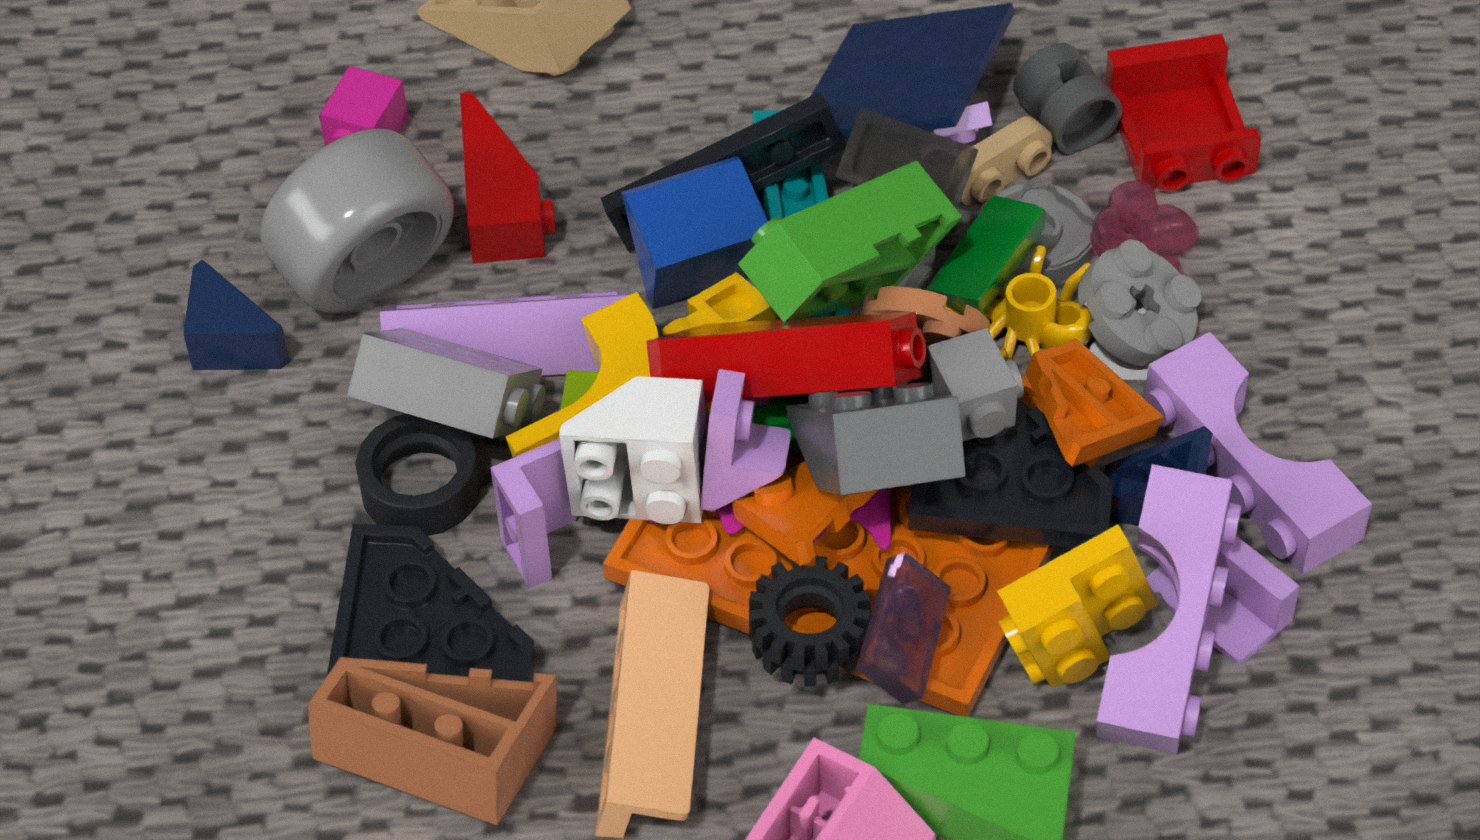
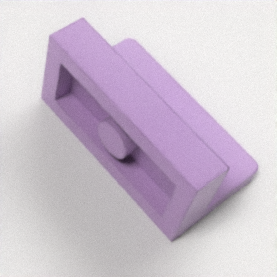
[491,439,576,589]
[1146,536,1300,664]

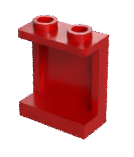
[1105,34,1261,191]

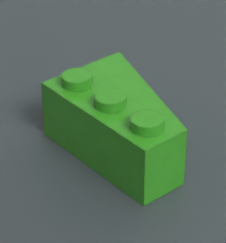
[738,160,963,323]
[859,704,1076,840]

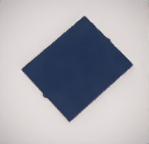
[810,3,1015,140]

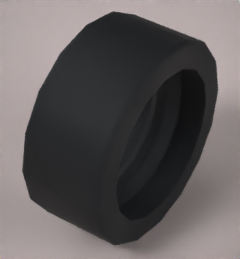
[355,414,482,536]

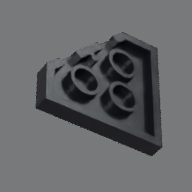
[908,397,1113,548]
[326,524,536,682]

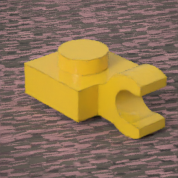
[662,272,776,336]

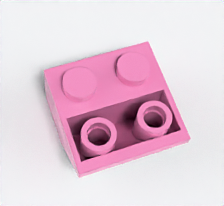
[745,737,936,840]

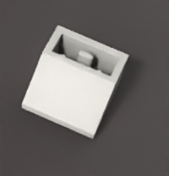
[559,376,708,524]

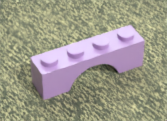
[1143,332,1372,574]
[1096,464,1242,754]

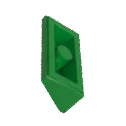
[926,195,1046,314]

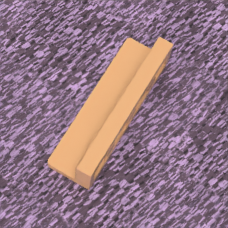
[595,570,709,838]

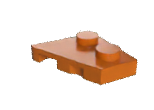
[1025,339,1164,467]
[731,461,878,566]

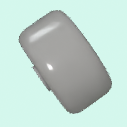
[260,128,454,313]

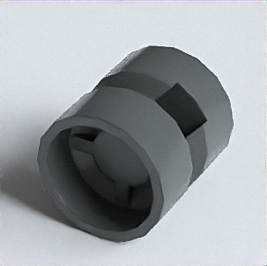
[1013,43,1123,155]

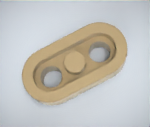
[946,116,1053,207]

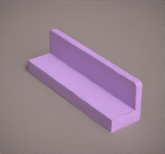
[379,290,630,376]

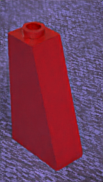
[646,311,926,402]

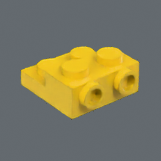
[997,524,1159,688]

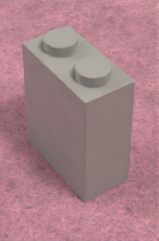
[347,328,546,439]

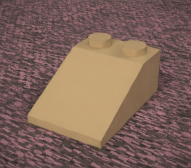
[417,0,631,76]

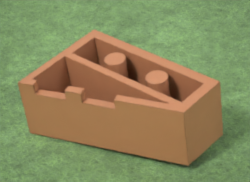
[308,657,557,825]

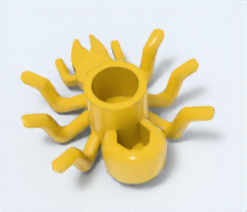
[945,245,1092,360]

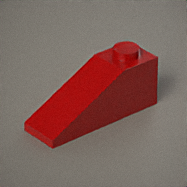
[460,92,555,264]

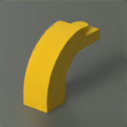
[505,292,660,458]

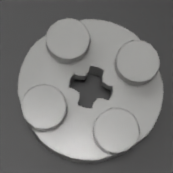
[1078,239,1202,366]

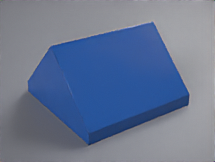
[621,156,768,309]

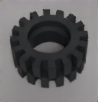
[749,556,871,687]

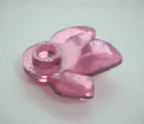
[1090,180,1199,275]

